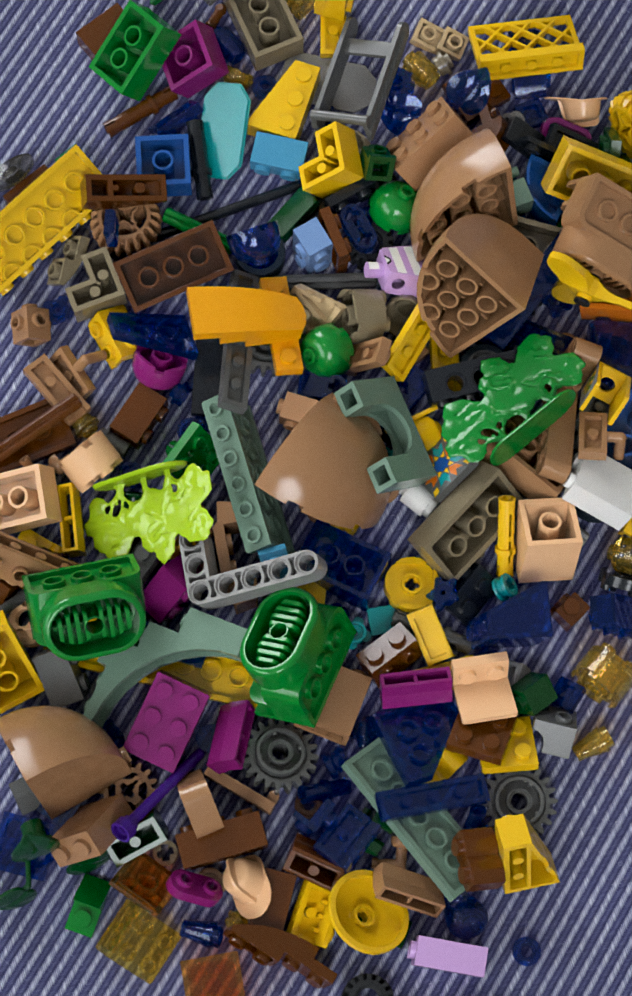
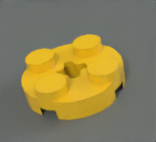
[383,557,440,613]

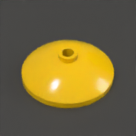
[328,870,409,955]

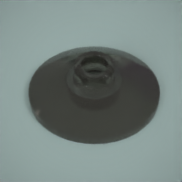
[0,153,34,192]

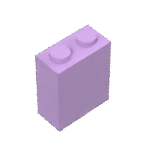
[407,935,488,977]

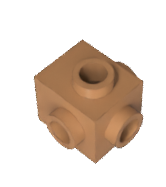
[10,304,51,347]

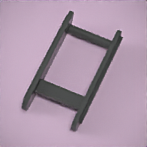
[310,17,409,141]

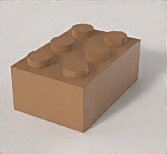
[386,96,473,191]

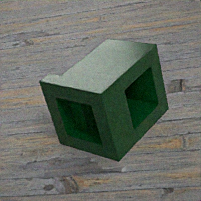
[360,144,396,182]

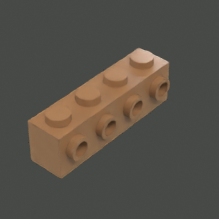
[0,531,78,588]

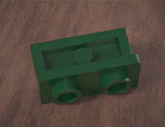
[598,127,632,163]

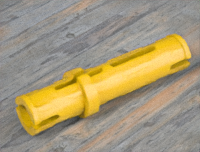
[495,495,517,577]

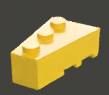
[247,60,320,140]
[495,814,560,894]

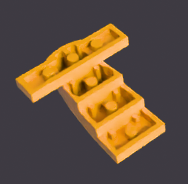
[186,276,306,376]

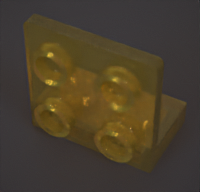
[95,898,182,984]

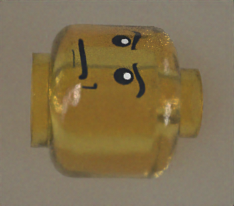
[607,536,632,574]

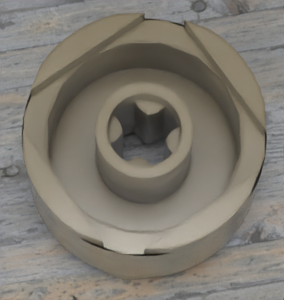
[334,289,391,343]

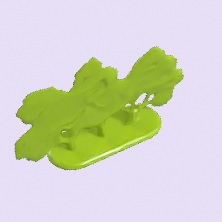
[84,460,214,565]

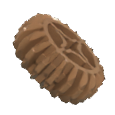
[90,204,162,257]

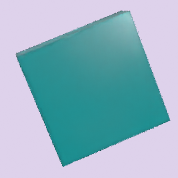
[366,605,395,637]

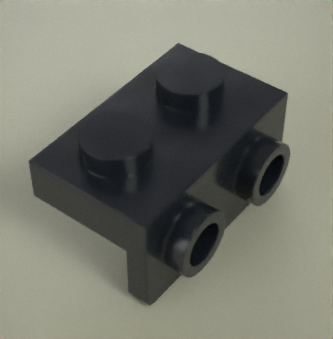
[434,562,495,627]

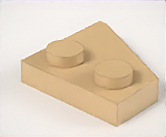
[289,283,347,333]

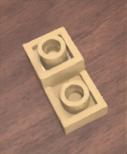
[409,18,469,62]

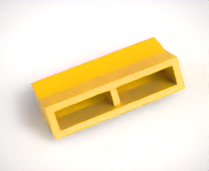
[57,482,87,558]

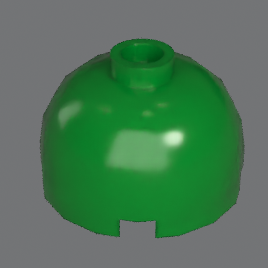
[368,180,417,235]
[300,323,354,378]

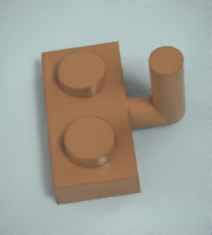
[50,345,107,400]
[578,412,626,461]

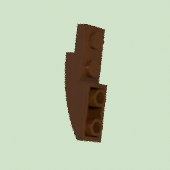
[223,924,338,988]

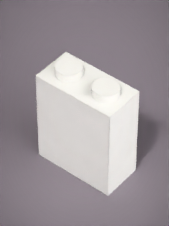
[562,452,632,531]

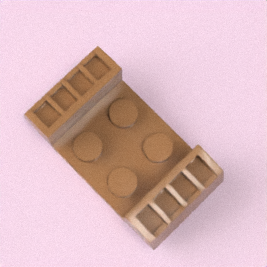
[212,501,258,615]

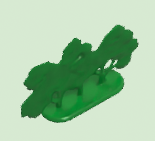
[441,334,586,466]

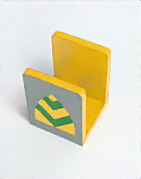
[579,361,632,426]

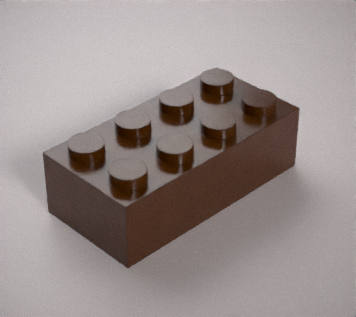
[113,220,234,313]

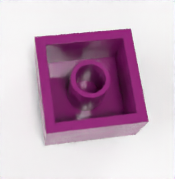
[162,19,229,98]

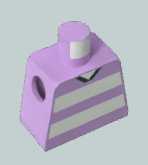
[364,245,425,298]

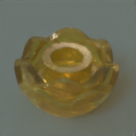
[223,65,254,90]

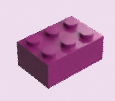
[123,670,212,773]

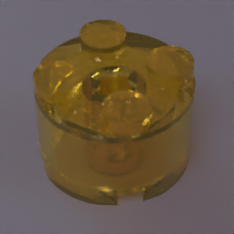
[571,643,632,708]

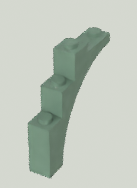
[83,607,247,728]

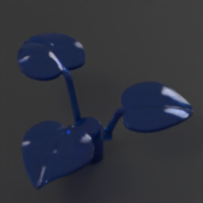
[381,67,491,136]

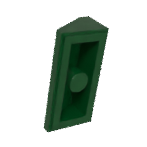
[265,187,320,244]

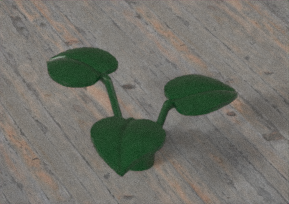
[0,818,111,910]

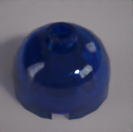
[225,220,281,267]

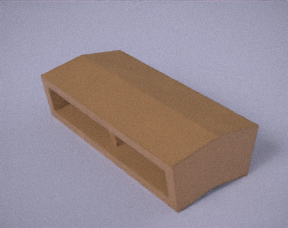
[373,862,446,918]

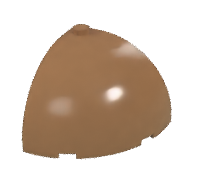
[410,128,518,262]
[417,213,544,358]
[254,393,390,529]
[0,705,132,819]

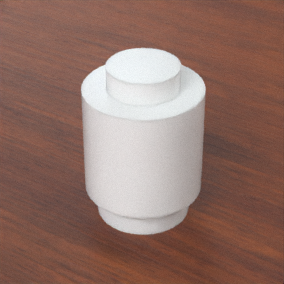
[399,484,440,518]

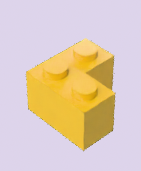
[299,121,364,199]

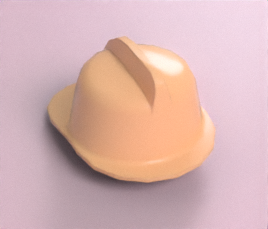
[544,97,608,127]
[222,855,272,919]

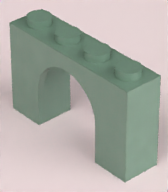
[334,376,437,494]

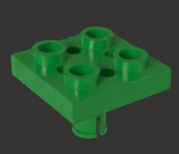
[163,421,219,479]

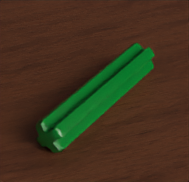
[162,208,237,254]

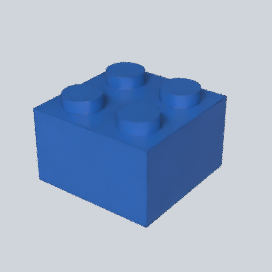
[135,134,192,197]

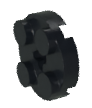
[598,567,632,597]

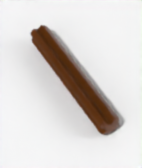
[0,394,82,462]

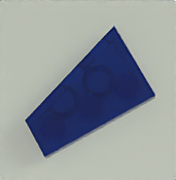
[107,312,199,361]

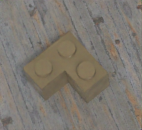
[65,246,127,323]

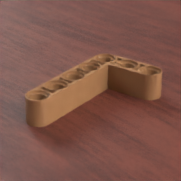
[536,337,603,484]

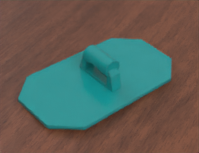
[201,82,251,180]

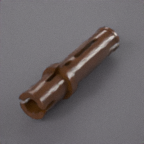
[102,85,179,138]

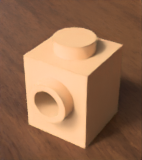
[276,391,319,431]

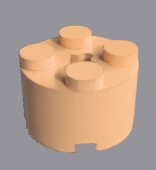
[57,430,123,493]

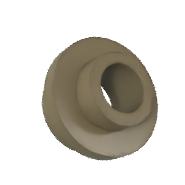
[432,51,455,76]

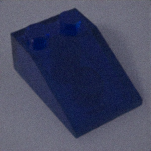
[300,519,392,612]

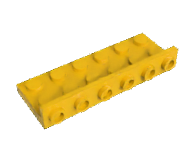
[0,144,102,296]

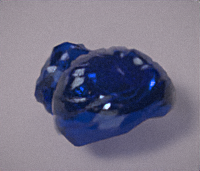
[443,890,488,940]

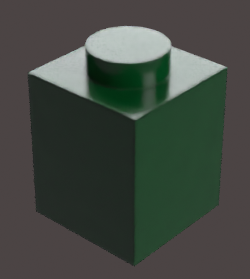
[511,672,558,716]

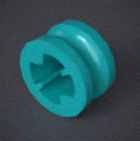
[492,573,518,602]

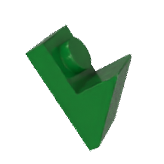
[65,873,113,938]

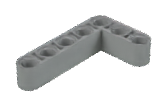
[179,535,327,610]

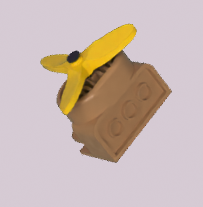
[547,173,632,310]

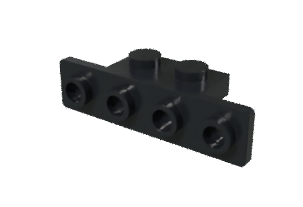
[518,123,600,162]
[303,168,396,224]

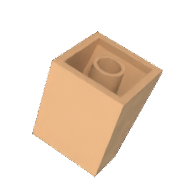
[514,497,583,583]

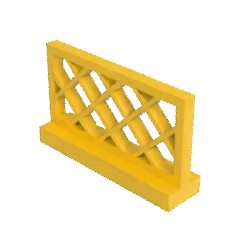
[468,15,585,82]

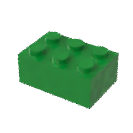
[89,0,182,101]

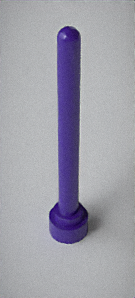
[111,748,205,842]

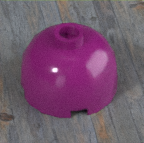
[132,340,188,391]

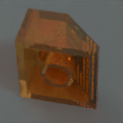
[109,853,174,919]

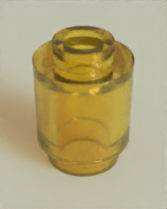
[402,51,440,90]

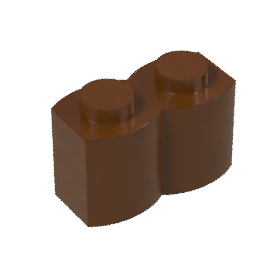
[451,827,506,892]

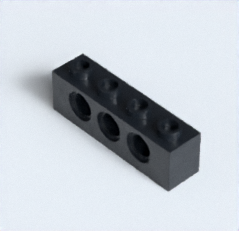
[421,349,517,410]

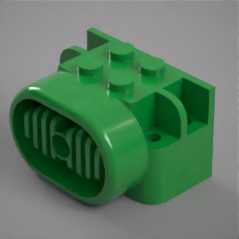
[22,553,146,661]
[240,587,356,728]

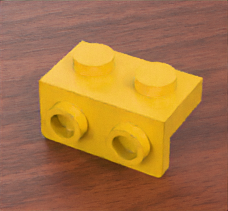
[88,304,143,369]
[286,880,334,949]

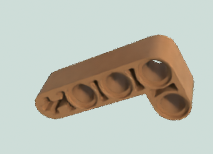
[177,768,225,839]

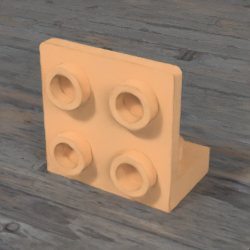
[451,651,518,725]

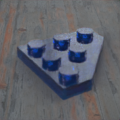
[370,701,458,789]

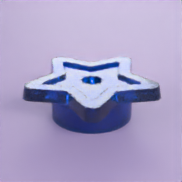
[426,577,459,611]

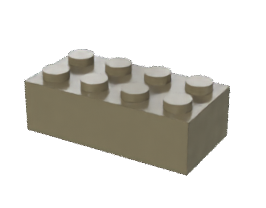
[223,0,304,71]
[407,461,523,584]

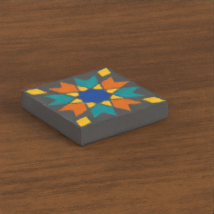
[422,436,479,503]

